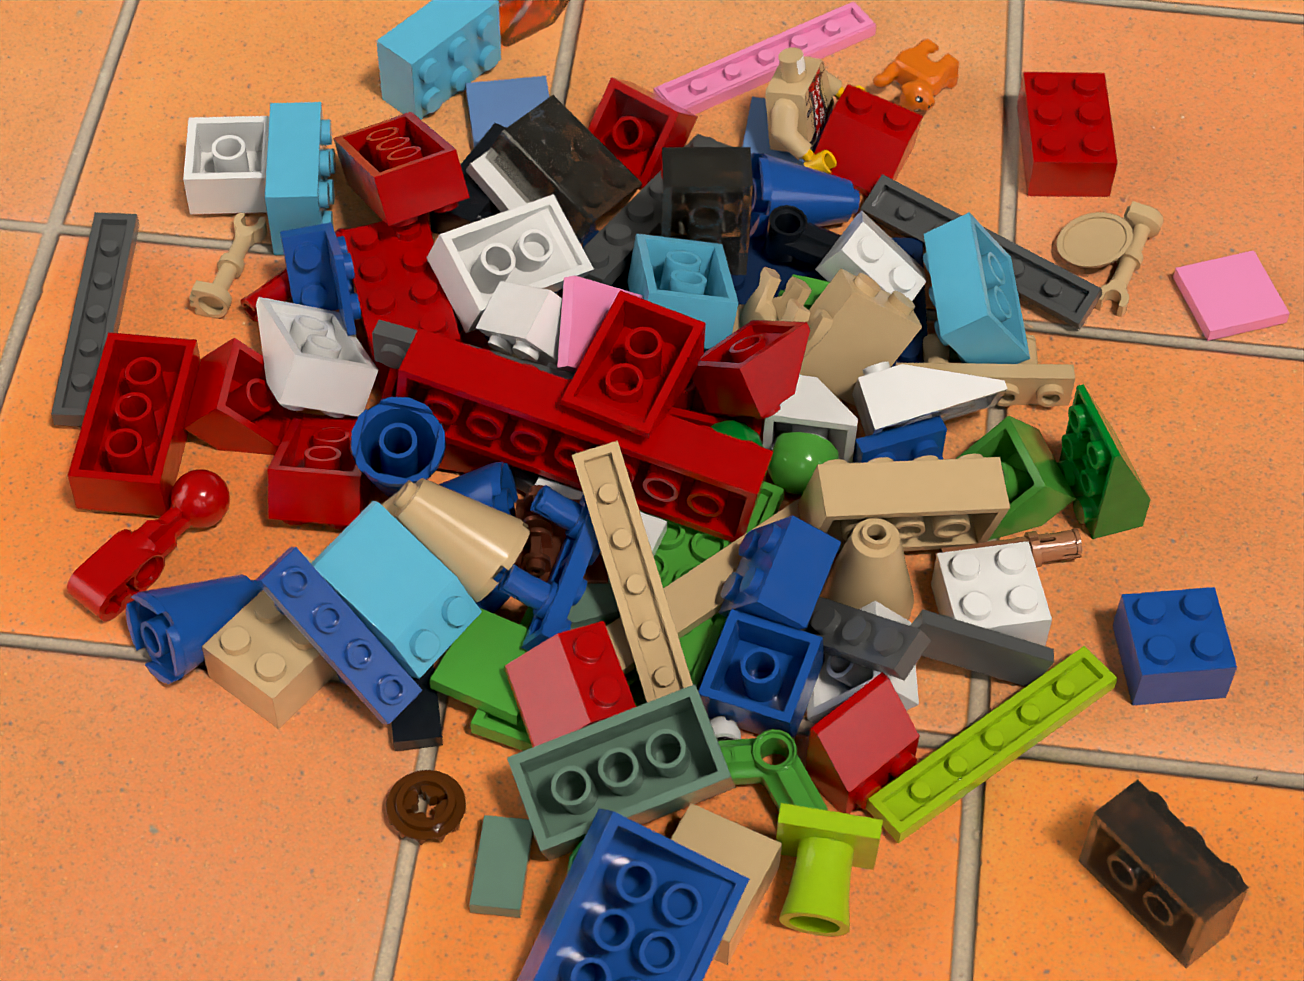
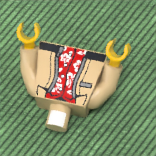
[765,47,866,174]

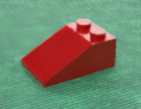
[561,290,706,439]
[268,413,373,529]

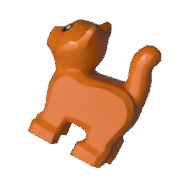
[873,38,959,112]

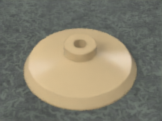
[1057,212,1133,268]

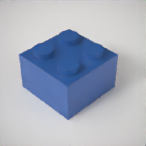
[719,515,841,630]
[1112,587,1237,706]
[698,609,824,740]

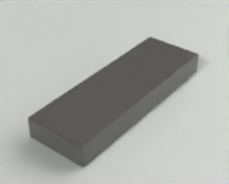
[910,609,1054,686]

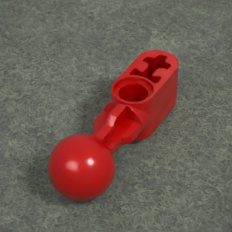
[67,469,230,621]

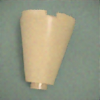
[392,478,530,603]
[820,518,914,620]

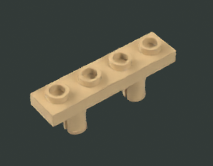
[895,333,1075,407]

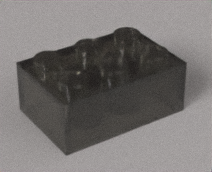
[485,95,642,244]
[659,147,753,275]
[1079,779,1249,968]

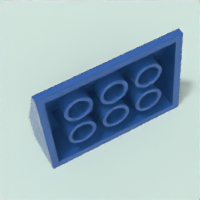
[517,808,749,981]

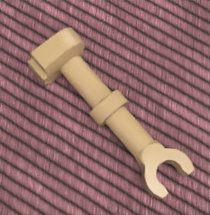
[1095,201,1164,317]
[189,212,267,318]

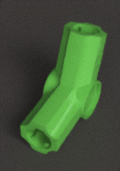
[718,729,828,812]

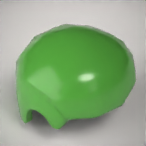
[768,432,839,496]

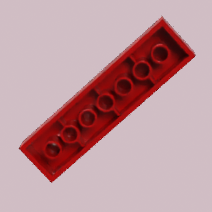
[396,328,774,543]

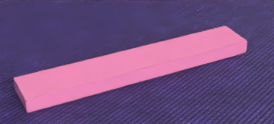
[654,1,876,115]

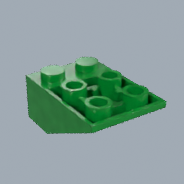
[1057,384,1151,539]

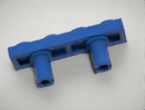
[498,485,601,651]
[255,547,422,724]

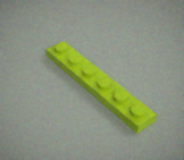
[866,646,1117,843]

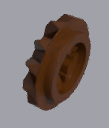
[386,770,466,846]

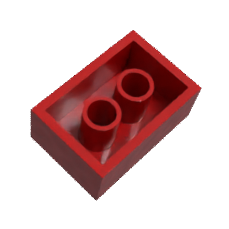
[1017,72,1118,197]

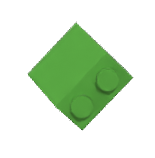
[956,416,1076,541]

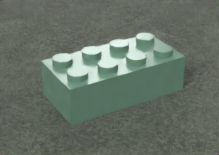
[507,684,736,861]

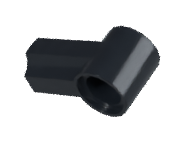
[764,205,841,266]

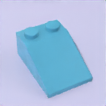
[311,501,482,679]

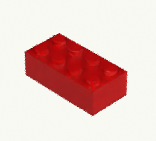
[333,112,470,227]
[341,213,462,392]
[68,332,201,516]

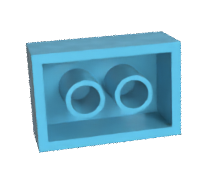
[377,0,501,120]
[265,102,336,255]
[923,212,1030,364]
[627,234,738,352]

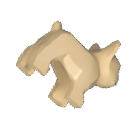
[732,267,833,359]

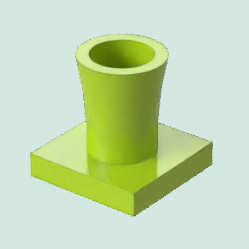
[776,803,883,936]

